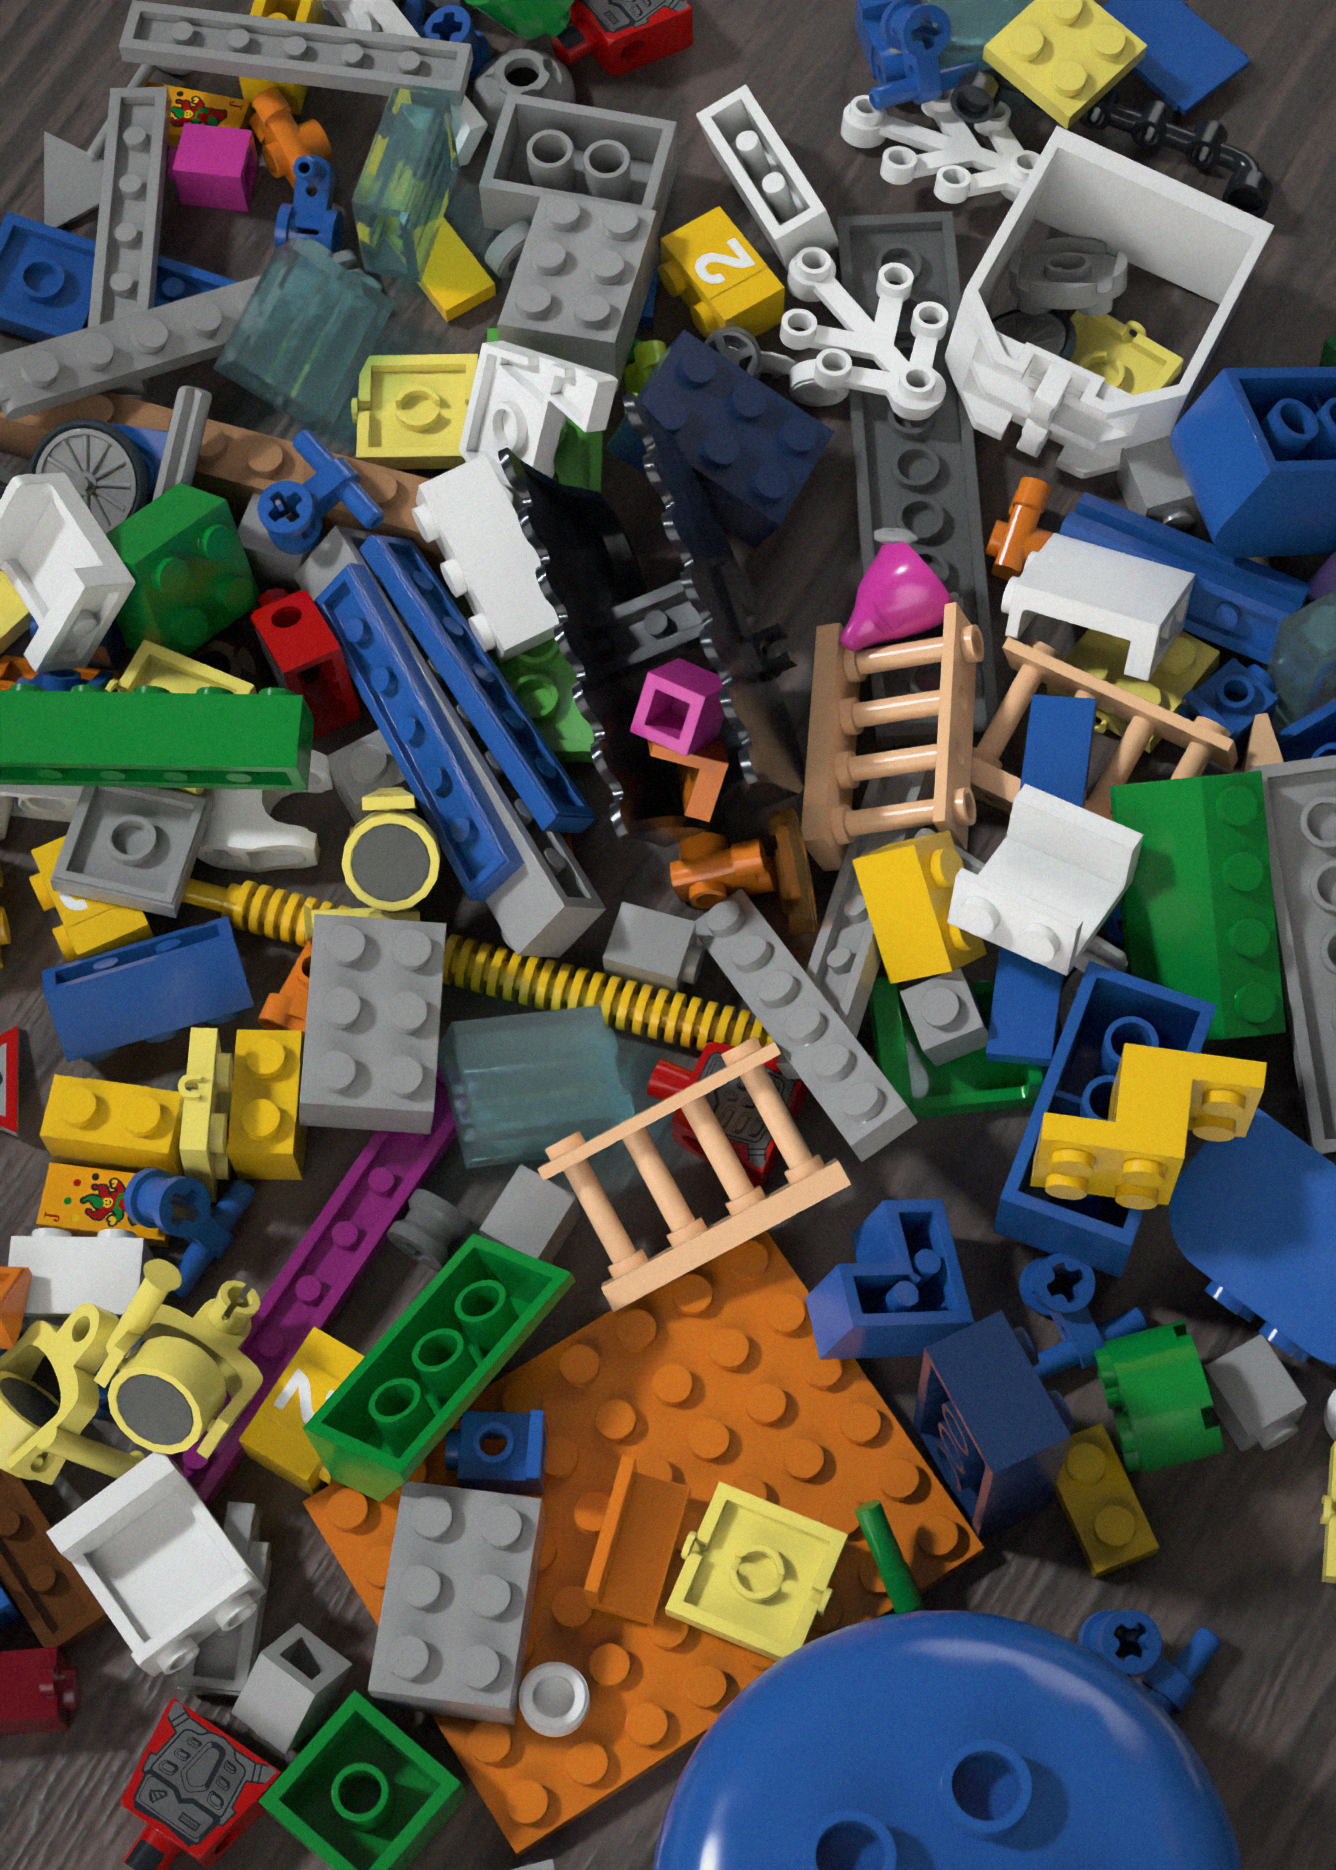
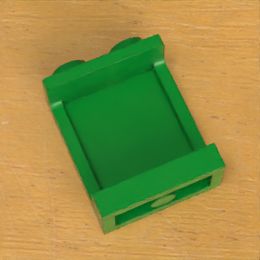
[868,977,1049,1119]

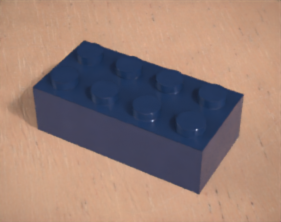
[913,1310,1074,1541]

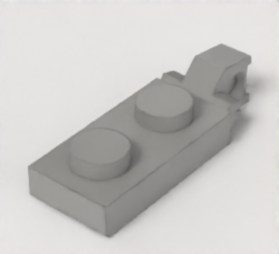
[177,1501,272,1699]

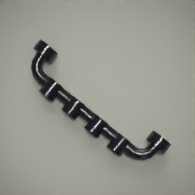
[950,67,1274,219]

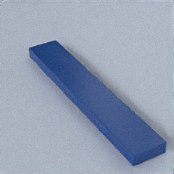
[359,534,596,833]
[313,562,525,901]
[986,694,1097,1066]

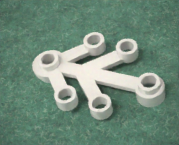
[840,89,1040,204]
[780,247,949,421]

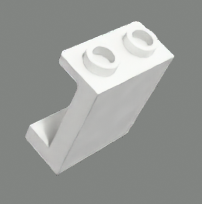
[0,472,136,673]
[1001,533,1195,681]
[46,1452,267,1677]

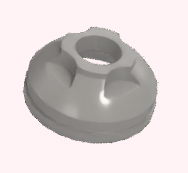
[473,48,576,135]

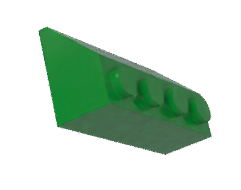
[1109,771,1286,1041]
[303,1233,575,1502]

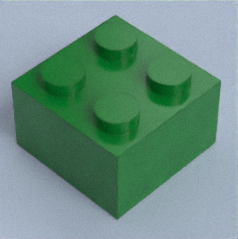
[105,482,260,656]
[258,1690,468,1870]

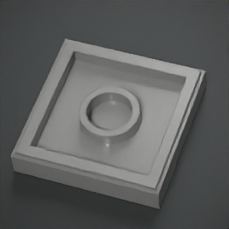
[50,786,213,918]

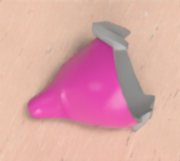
[839,527,964,651]

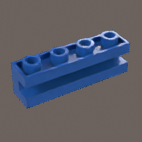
[1059,492,1312,667]

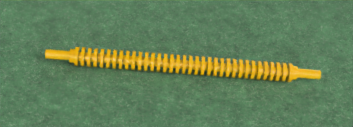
[182,878,874,1060]

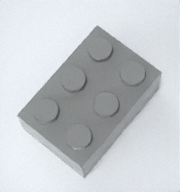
[479,92,678,236]
[497,193,658,391]
[299,914,446,1134]
[368,1481,547,1725]

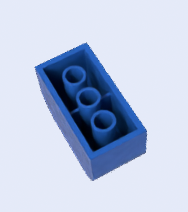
[1170,367,1336,558]
[993,961,1217,1279]
[1169,1107,1336,1370]

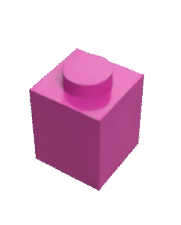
[167,123,260,212]
[630,658,725,757]

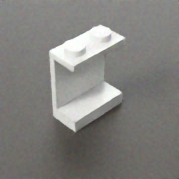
[947,784,1144,976]

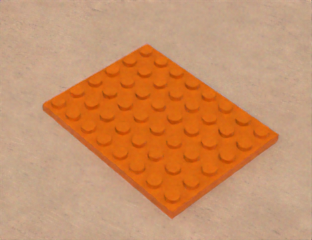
[303,1231,985,1858]

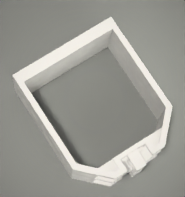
[944,126,1275,479]

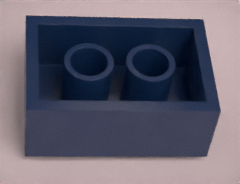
[605,330,834,549]

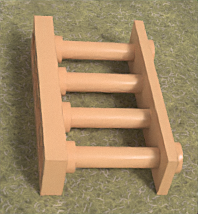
[801,602,984,872]
[970,637,1238,821]
[538,1036,851,1312]

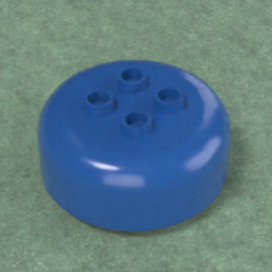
[652,1610,1244,1870]

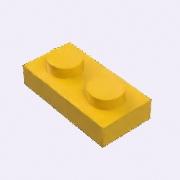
[1054,1423,1160,1579]

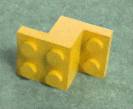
[1030,1043,1267,1210]

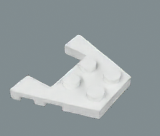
[459,341,618,513]

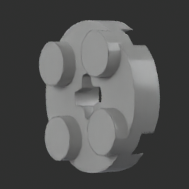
[1009,237,1128,316]

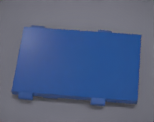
[1101,0,1251,116]

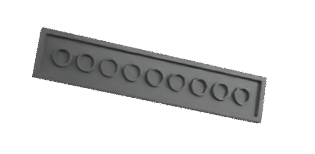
[836,211,998,748]

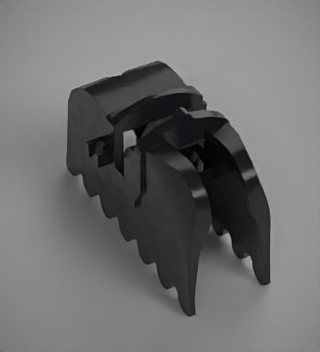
[498,392,805,848]

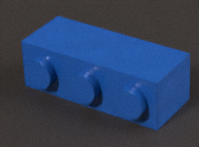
[42,916,254,1062]

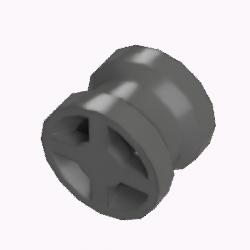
[704,325,761,376]
[386,1189,471,1270]

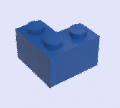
[805,1199,974,1360]

